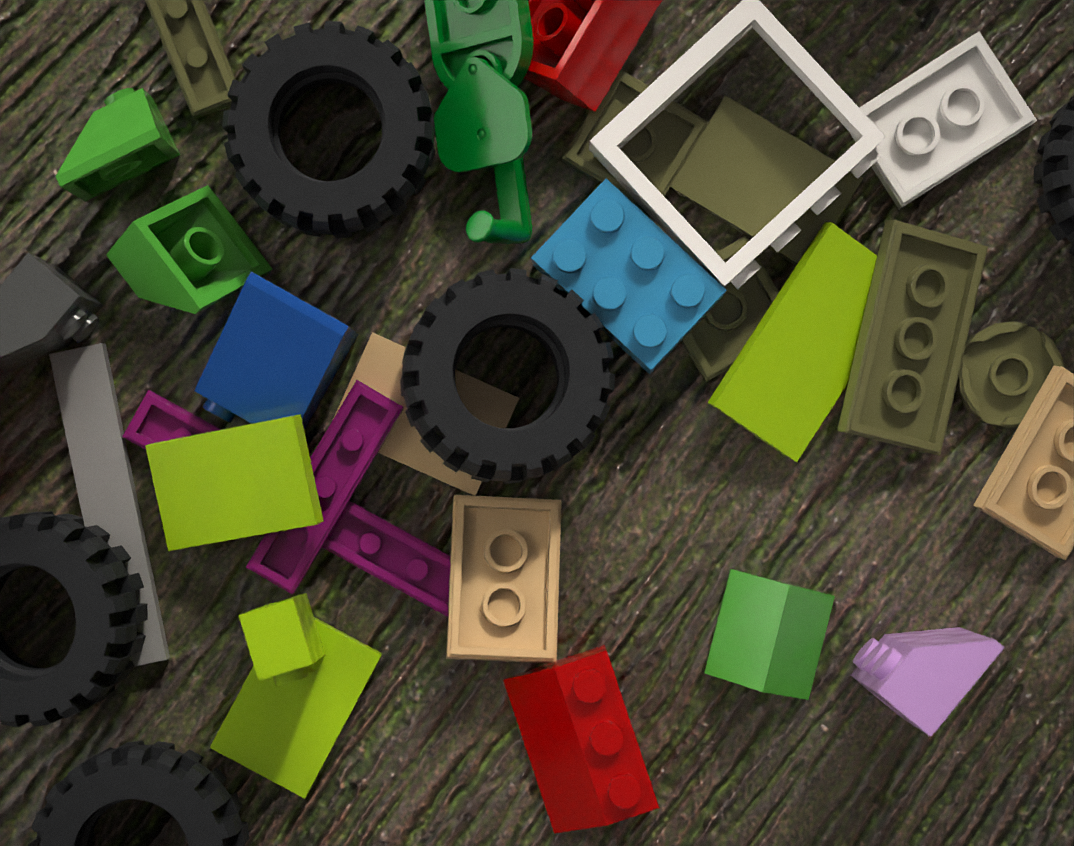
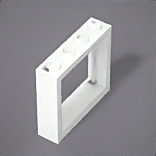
[588,0,886,289]

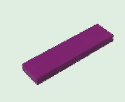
[246,380,404,595]

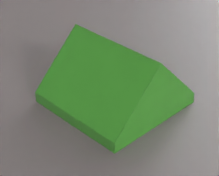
[704,569,835,700]

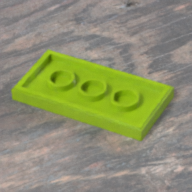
[707,222,877,462]

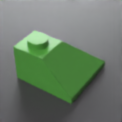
[55,88,180,202]
[106,185,273,314]

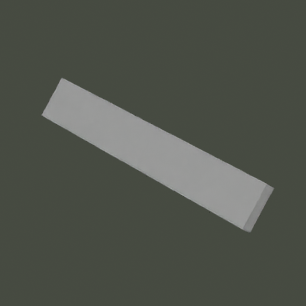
[49,343,170,666]

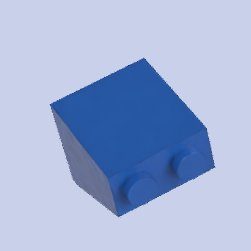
[194,272,359,430]

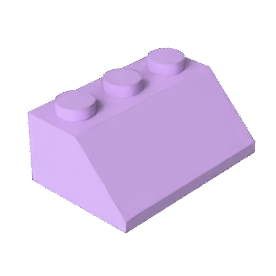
[850,627,1004,737]

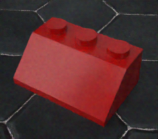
[524,0,663,112]
[503,645,659,834]

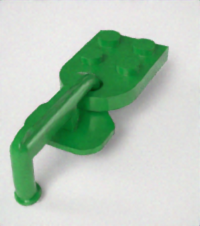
[424,0,534,244]

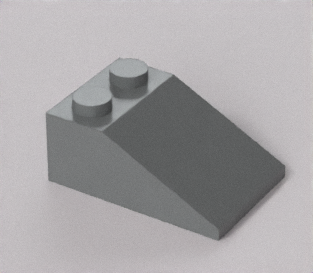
[0,253,103,376]

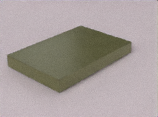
[669,95,863,265]

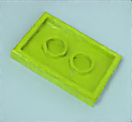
[145,414,324,551]
[210,617,383,799]

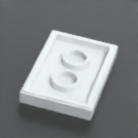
[848,31,1037,209]

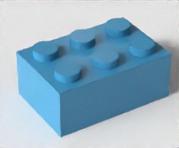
[531,178,726,374]

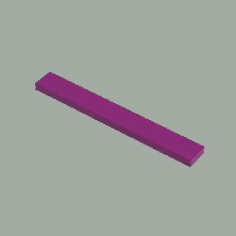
[122,390,450,617]

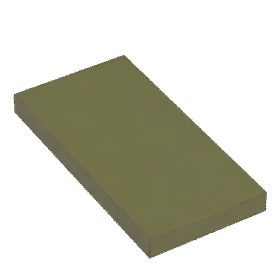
[837,220,988,456]

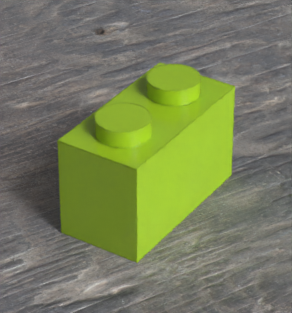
[239,593,325,686]

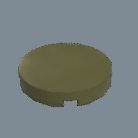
[956,321,1064,429]

